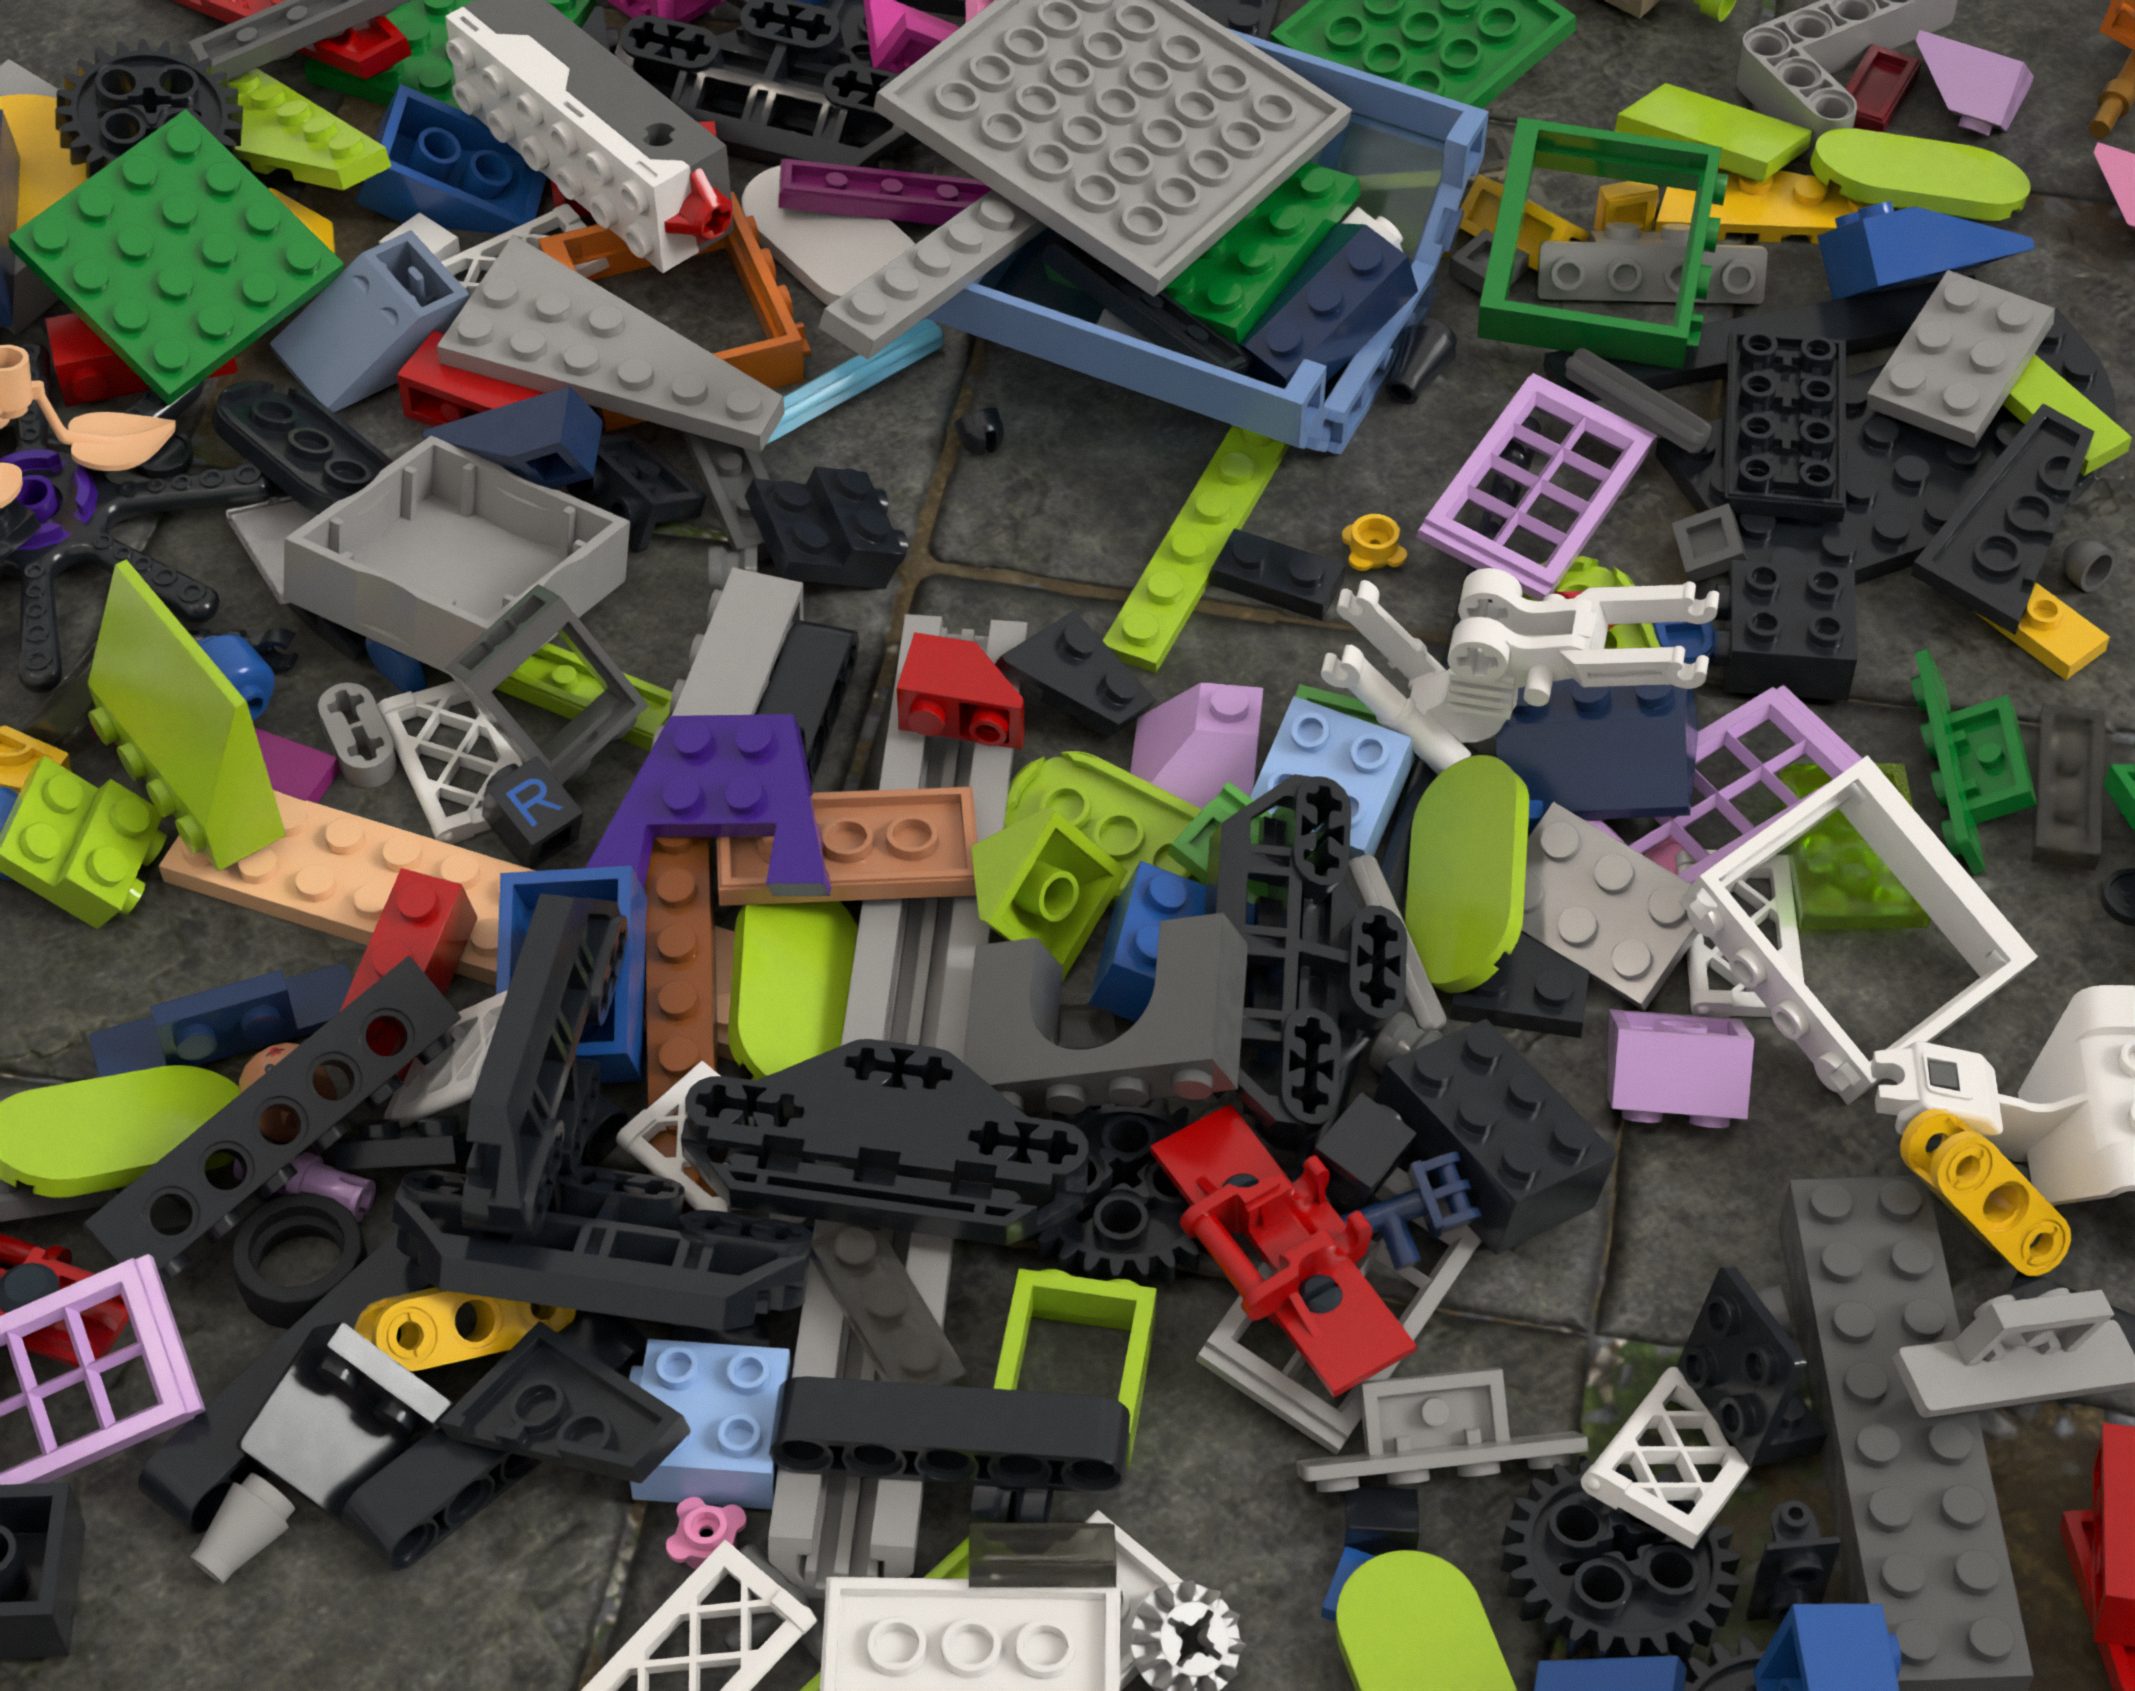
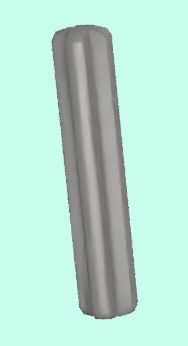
[1344,854,1446,1032]

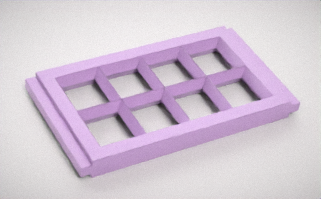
[1416,373,1657,601]
[1585,685,1863,884]
[0,1254,206,1485]

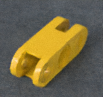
[1900,1108,2071,1276]
[354,1287,576,1371]

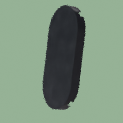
[212,381,393,514]

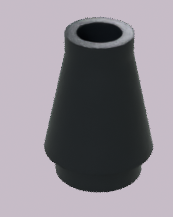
[1386,318,1457,405]

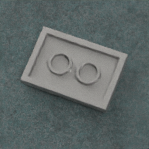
[1867,270,2055,448]
[1521,802,1699,1011]

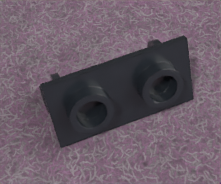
[1746,1500,1841,1624]

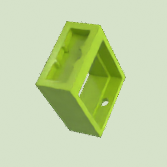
[993,1269,1157,1469]

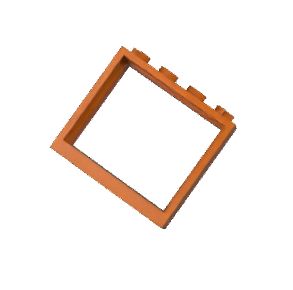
[538,191,811,432]

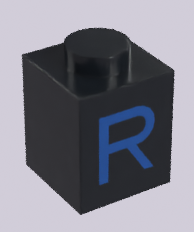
[482,756,584,869]

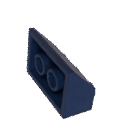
[1236,223,1418,389]
[1495,678,1699,820]

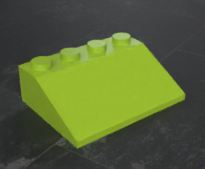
[88,559,286,872]

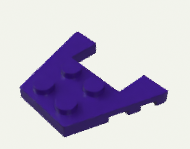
[585,714,832,896]

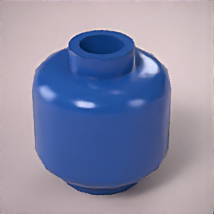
[198,634,276,721]

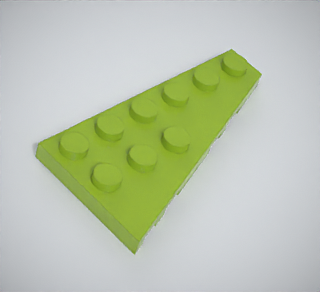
[227,68,392,190]

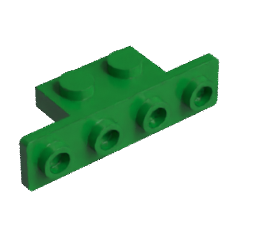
[1910,649,2037,875]

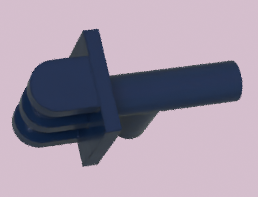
[1340,1152,1482,1270]

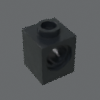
[1302,1092,1417,1213]

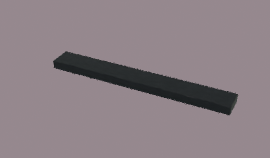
[1543,274,1977,402]

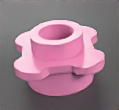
[666,1497,747,1569]

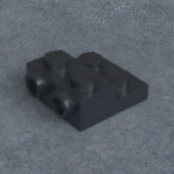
[744,466,908,589]

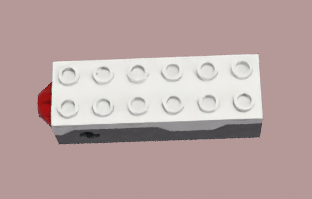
[445,0,734,273]

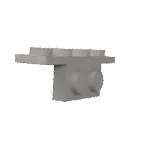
[1537,222,1768,304]
[1892,1288,2135,1418]
[1296,1367,1589,1492]

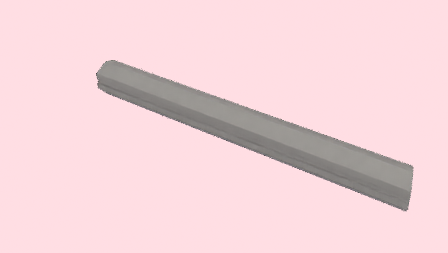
[768,614,1029,1600]

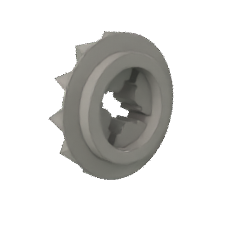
[1130,1580,1246,1691]

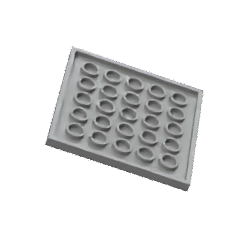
[873,0,1352,297]

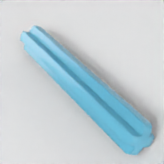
[766,318,944,445]

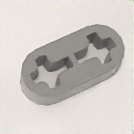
[318,682,398,788]

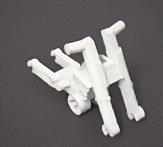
[1321,568,1719,775]

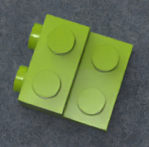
[0,755,167,929]

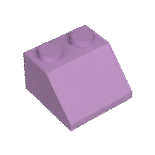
[1607,1009,1755,1128]

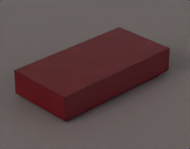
[1845,44,1922,133]

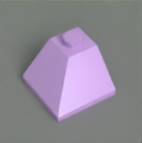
[1916,30,2034,137]
[1130,682,1263,810]

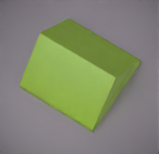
[971,807,1128,981]

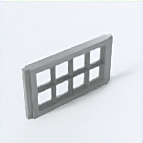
[1195,1168,1482,1456]

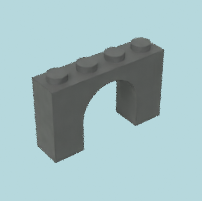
[963,913,1248,1114]

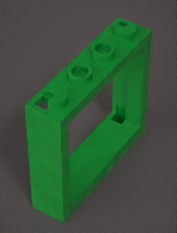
[1477,117,1728,370]

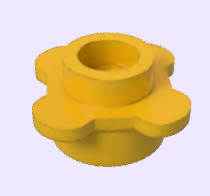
[1342,514,1407,571]

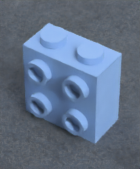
[1250,696,1415,860]
[629,1339,792,1509]

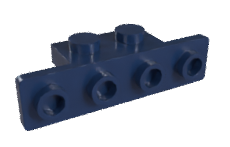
[89,963,352,1077]

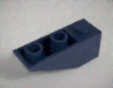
[422,386,603,489]

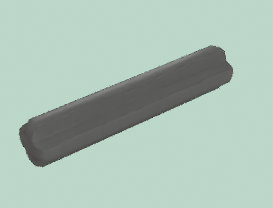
[1565,348,1712,454]

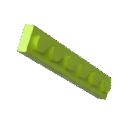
[1103,425,1290,673]

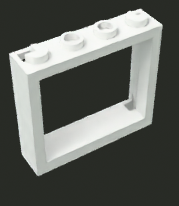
[1679,755,2038,1105]

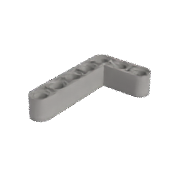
[1736,0,1958,158]

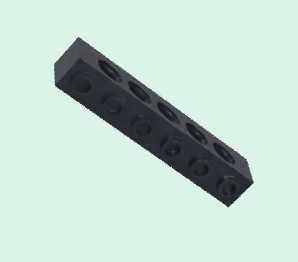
[81,956,462,1285]

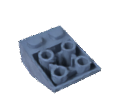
[269,230,470,413]

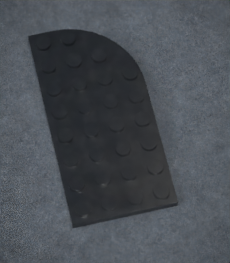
[1655,308,2116,585]

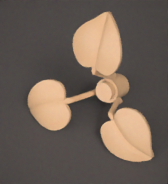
[0,345,176,509]

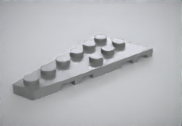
[437,234,785,453]

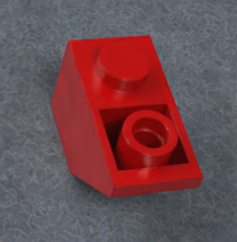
[897,632,1024,750]

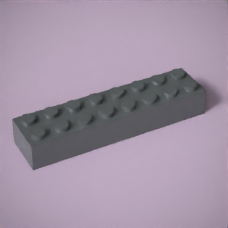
[1778,1175,2034,1691]

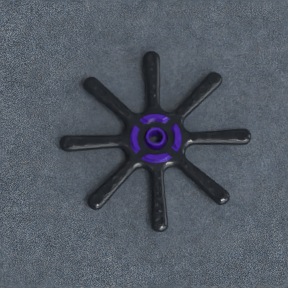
[0,342,275,693]

